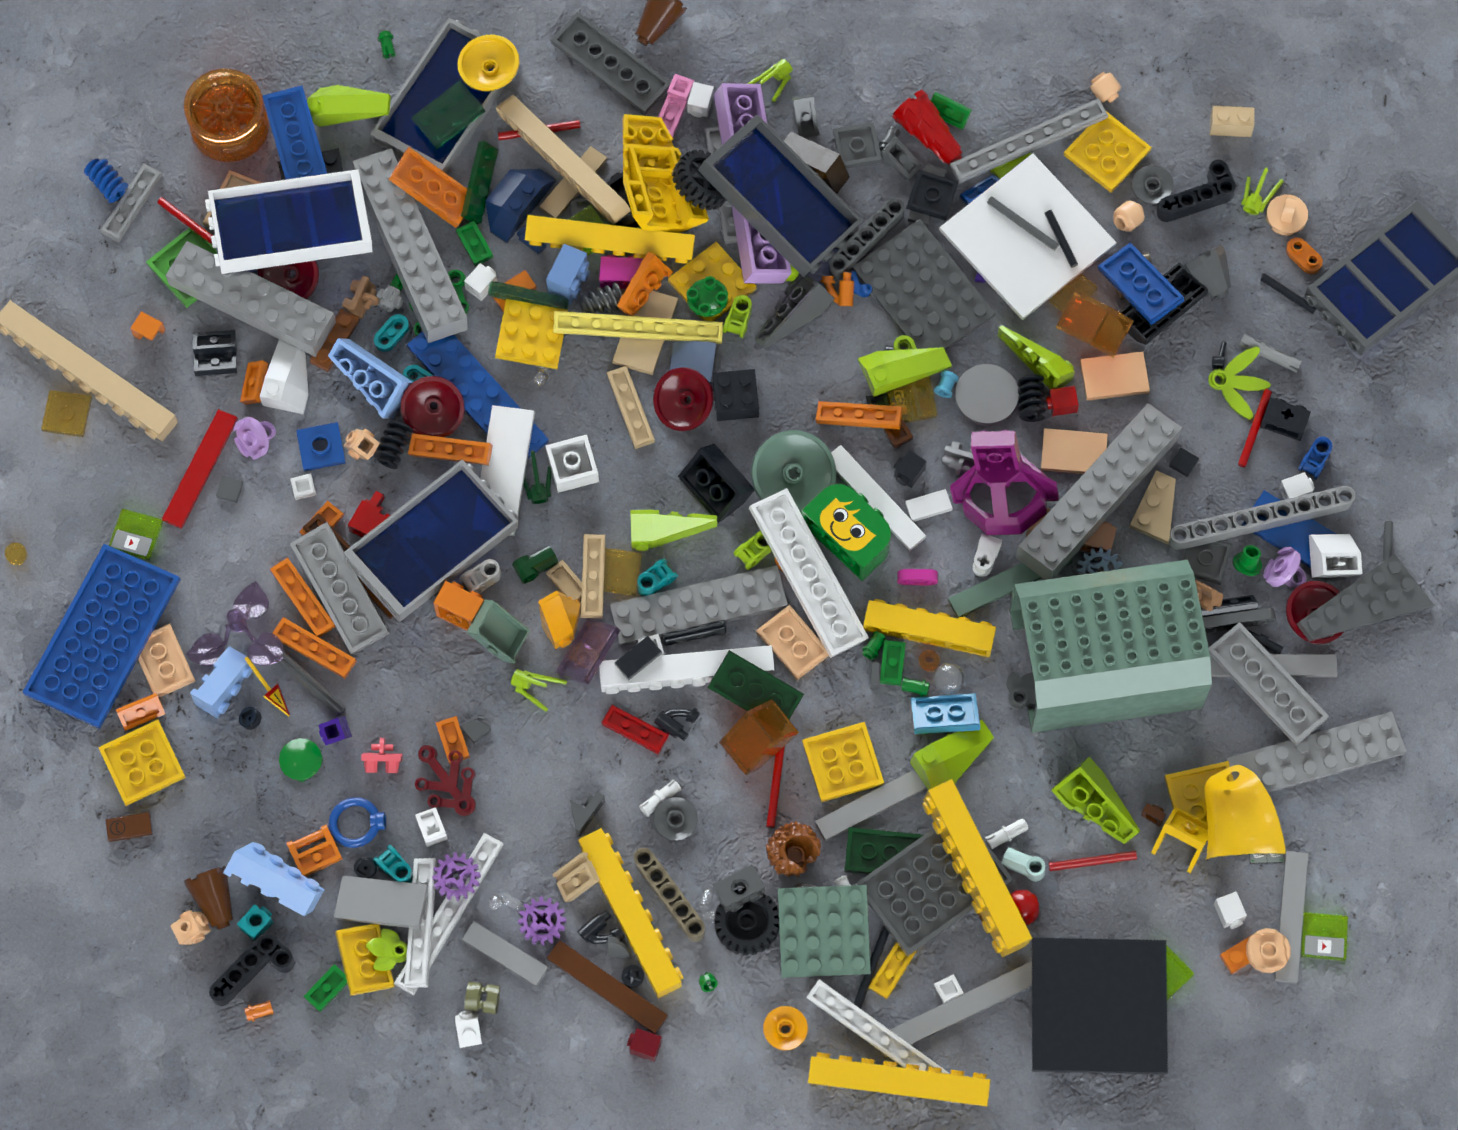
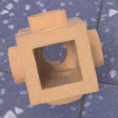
[344,429,380,460]
[170,910,211,945]

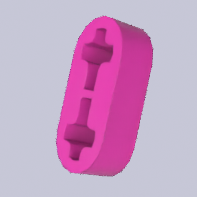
[897,569,938,586]

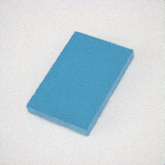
[911,693,980,734]

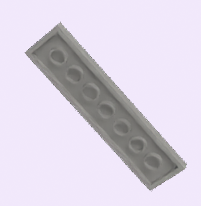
[610,565,788,646]
[1225,712,1406,793]

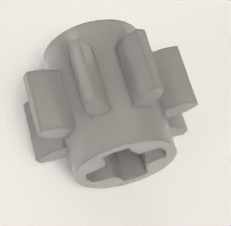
[376,286,403,312]

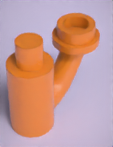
[820,272,854,306]

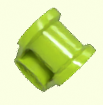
[723,295,752,338]
[733,531,772,570]

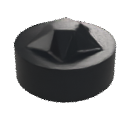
[239,707,262,730]
[354,856,377,878]
[622,965,644,988]

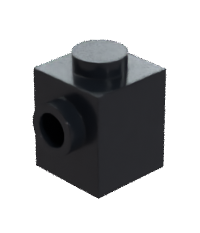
[893,450,927,488]

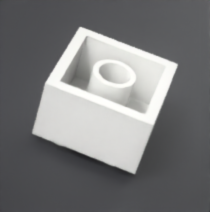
[546,434,599,493]

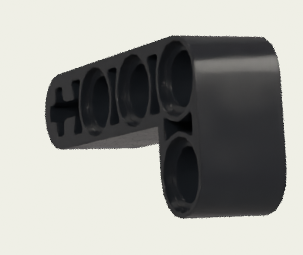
[1157,159,1236,222]
[209,934,295,1006]

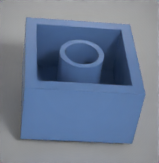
[546,244,590,305]

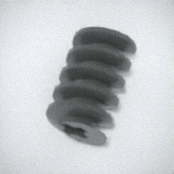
[579,282,623,314]

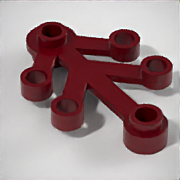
[415,745,476,816]

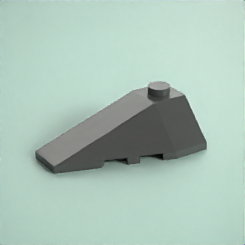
[755,274,835,349]

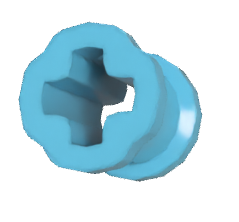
[934,370,959,398]

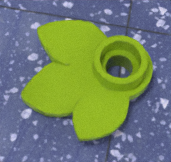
[366,929,407,971]

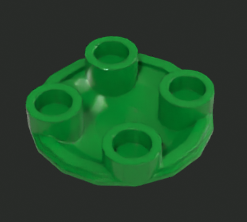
[686,276,728,317]
[279,738,323,782]

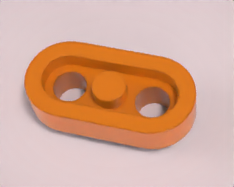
[1286,238,1323,274]

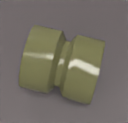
[464,981,500,1014]

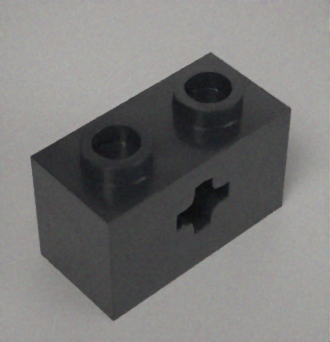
[1260,398,1311,441]

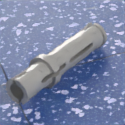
[1239,334,1302,373]

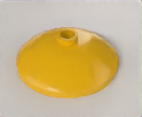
[458,35,520,91]

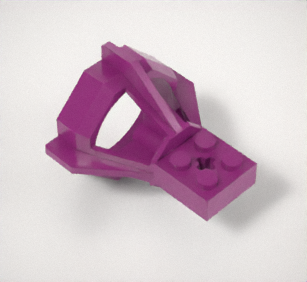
[950,430,1059,535]

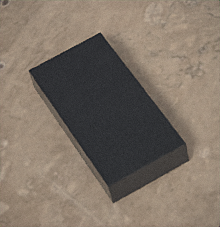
[614,636,662,681]

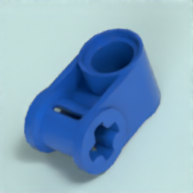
[1298,437,1332,480]

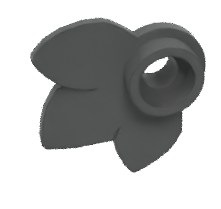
[1006,672,1036,709]

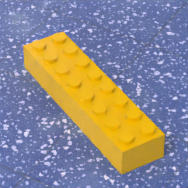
[922,779,1032,957]

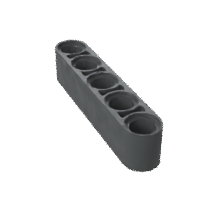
[829,198,905,280]

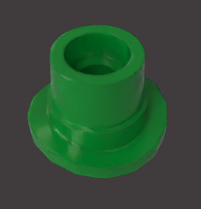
[1232,545,1262,576]

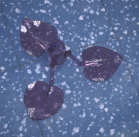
[186,581,284,666]

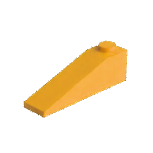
[538,591,581,649]

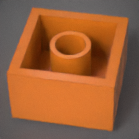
[433,581,484,631]

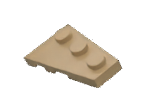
[1129,470,1176,545]

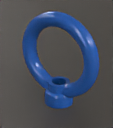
[328,797,386,848]

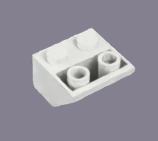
[1309,534,1362,578]

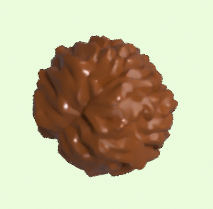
[766,821,821,877]

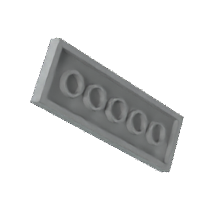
[290,522,390,655]
[1209,622,1329,746]

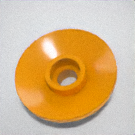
[763,1006,808,1051]

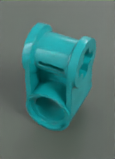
[637,558,678,596]
[373,844,413,883]

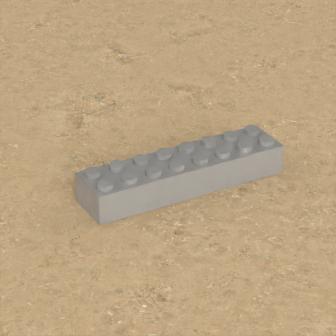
[166,241,336,357]

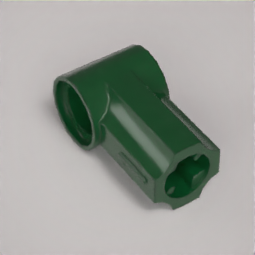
[512,546,558,584]

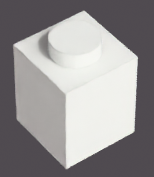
[687,82,714,117]
[464,263,498,301]
[1279,472,1314,500]
[1214,891,1247,929]

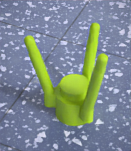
[747,59,793,102]
[1241,168,1283,215]
[511,669,567,712]

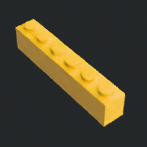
[863,599,996,657]

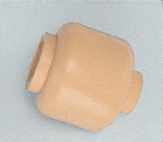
[1090,72,1121,103]
[1113,201,1145,232]

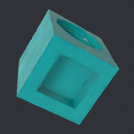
[237,904,273,942]

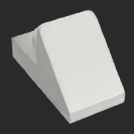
[415,807,447,847]

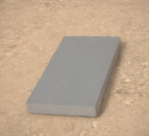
[334,876,429,929]

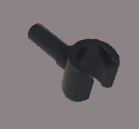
[1212,341,1227,369]

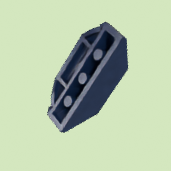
[485,169,556,243]

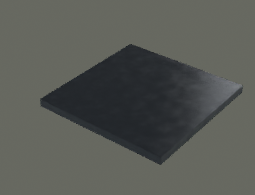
[1032,938,1168,1074]

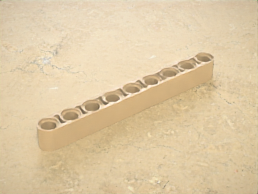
[496,95,630,224]

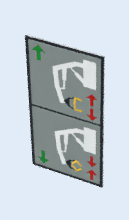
[1249,853,1285,864]

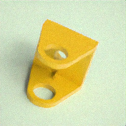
[1151,807,1208,873]

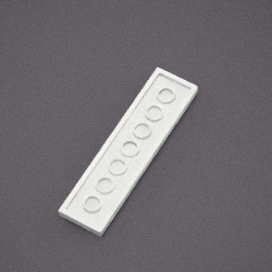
[749,488,869,658]

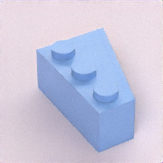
[190,646,253,718]

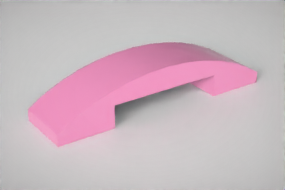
[659,74,694,138]

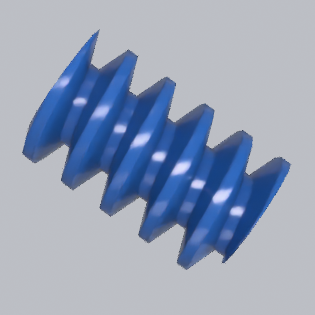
[84,159,129,203]

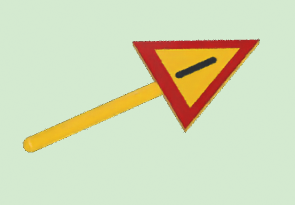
[244,656,290,717]

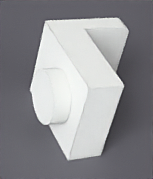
[455,1011,482,1048]

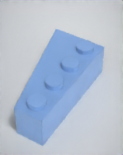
[328,338,413,419]
[223,842,324,916]

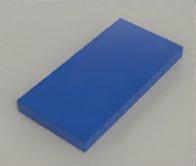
[1098,242,1184,325]
[1241,490,1336,568]

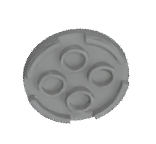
[955,364,1019,426]

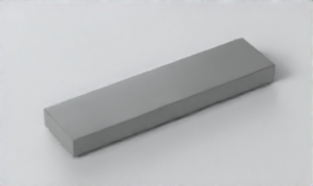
[100,164,163,242]
[462,921,548,987]

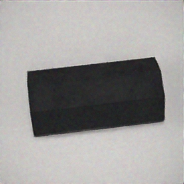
[1117,262,1208,345]

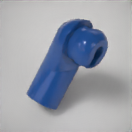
[850,271,872,298]

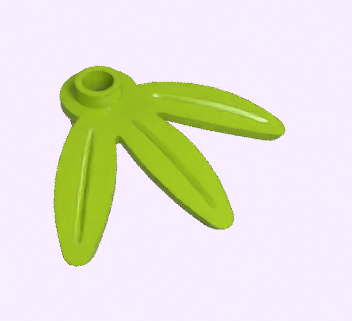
[1208,346,1271,420]

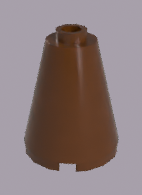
[635,0,687,46]
[184,866,233,930]

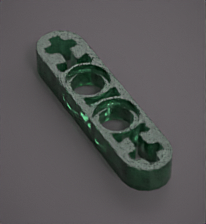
[488,282,569,310]

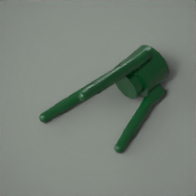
[523,450,551,504]

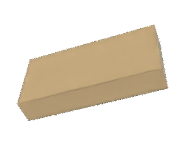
[546,560,582,601]

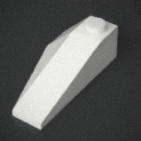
[260,339,309,414]

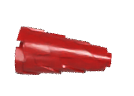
[892,89,963,165]

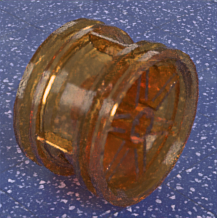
[184,69,269,162]

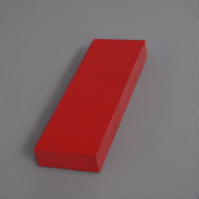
[601,705,669,755]

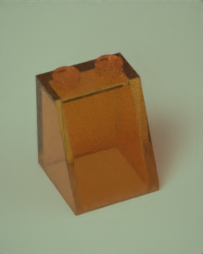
[1055,290,1133,358]
[719,700,799,775]

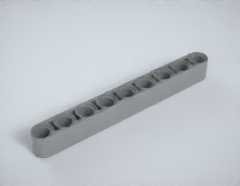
[1169,486,1356,550]

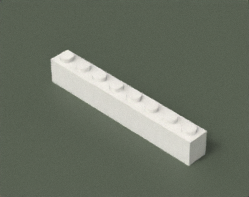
[599,645,774,694]

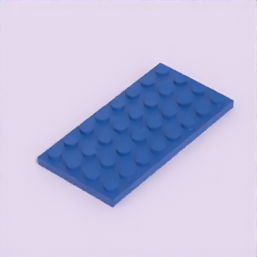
[22,544,181,729]

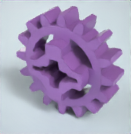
[432,852,481,901]
[518,896,566,946]

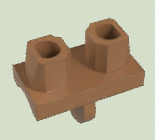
[342,276,380,319]
[1195,580,1223,611]

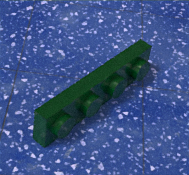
[461,141,498,225]

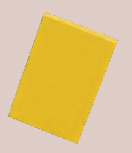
[335,924,395,996]

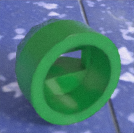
[698,972,718,992]

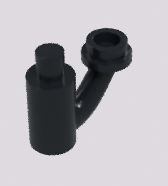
[654,708,700,741]
[577,910,625,944]

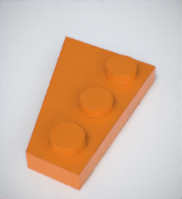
[617,252,673,316]

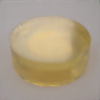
[5,543,27,565]

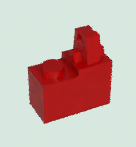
[348,491,399,548]

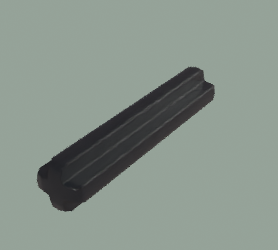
[663,621,726,646]

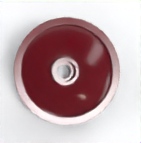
[258,242,319,299]
[653,367,713,431]
[401,376,465,437]
[1286,581,1344,644]

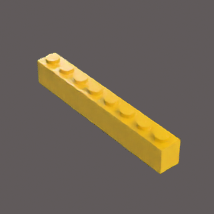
[525,215,695,264]
[578,828,684,999]
[808,1052,991,1106]

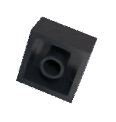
[713,369,759,421]

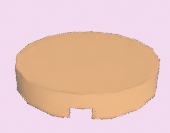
[1246,928,1291,973]

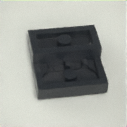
[193,330,237,376]

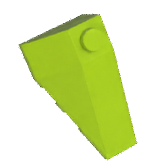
[910,720,994,790]

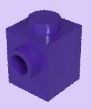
[318,716,352,746]

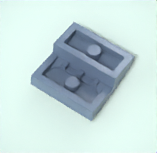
[670,341,716,385]

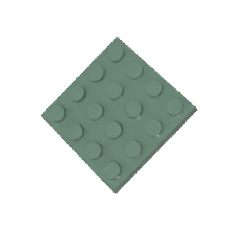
[778,885,871,978]

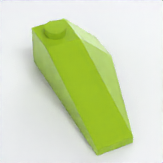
[307,85,391,127]
[997,325,1075,389]
[857,347,952,397]
[630,510,717,551]
[1051,757,1140,844]

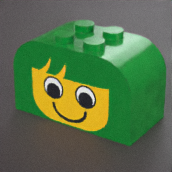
[802,484,891,581]

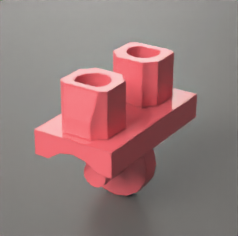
[361,738,403,773]

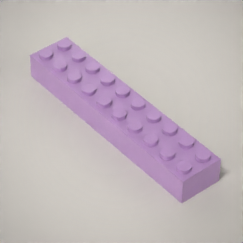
[714,83,792,284]

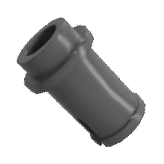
[879,126,900,152]

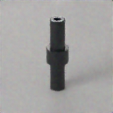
[1247,629,1283,654]

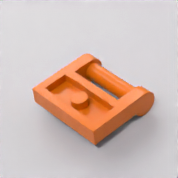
[286,825,343,877]

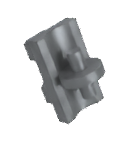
[942,441,975,476]

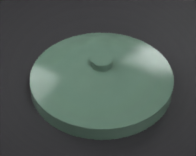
[751,430,836,515]

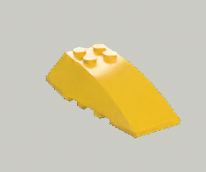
[623,114,709,233]

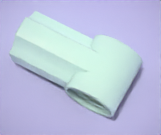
[1002,847,1045,882]

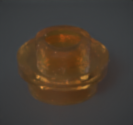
[918,650,940,672]

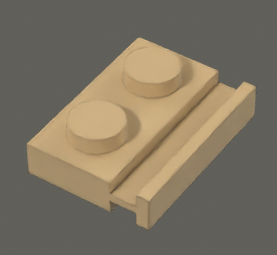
[552,852,600,902]

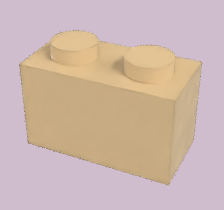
[1210,106,1254,137]

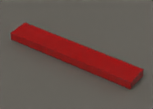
[162,409,238,529]

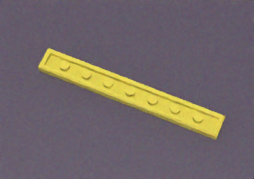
[553,311,723,344]

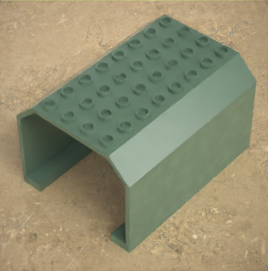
[1009,560,1212,733]

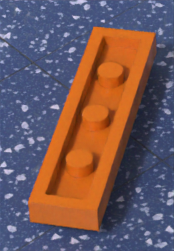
[815,401,903,429]
[408,434,493,466]
[270,557,336,637]
[271,617,357,679]

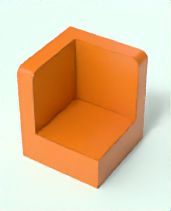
[130,311,165,341]

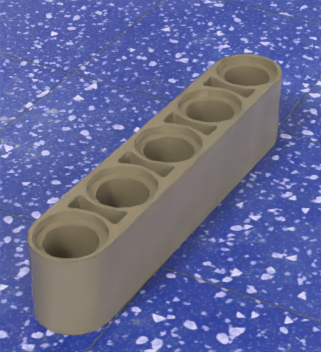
[634,848,705,942]

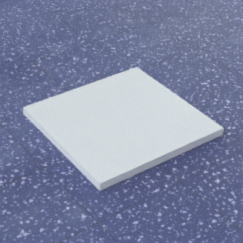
[939,154,1116,320]

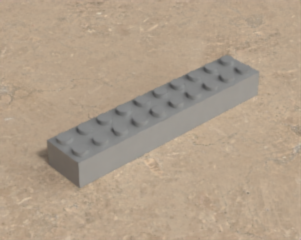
[352,149,468,343]
[1015,403,1182,580]

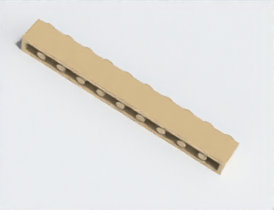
[0,300,178,441]

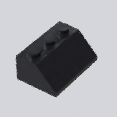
[677,443,755,523]

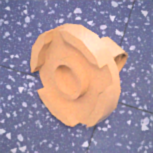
[1266,194,1308,236]

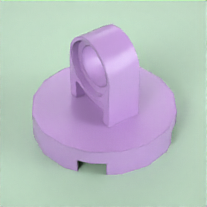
[233,417,276,460]
[1263,547,1306,588]

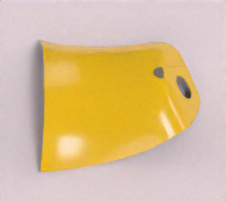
[1204,765,1286,860]

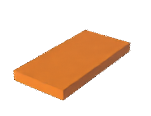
[388,147,467,228]

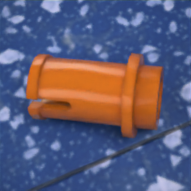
[244,1000,274,1022]

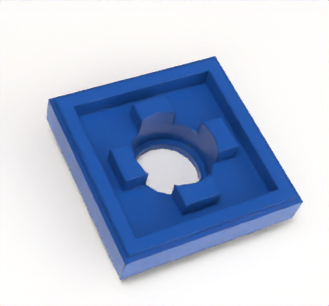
[296,422,346,472]

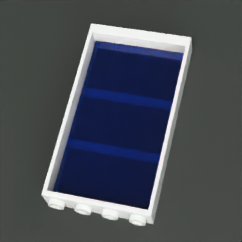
[205,169,372,274]

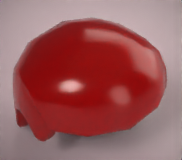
[1010,890,1040,925]

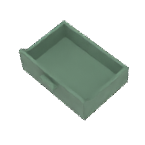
[466,599,530,664]

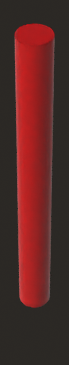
[498,120,581,141]
[157,197,213,245]
[1238,389,1272,468]
[766,742,785,828]
[1048,851,1137,871]

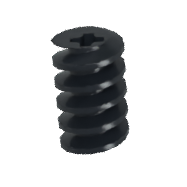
[1017,375,1046,422]
[374,421,413,469]

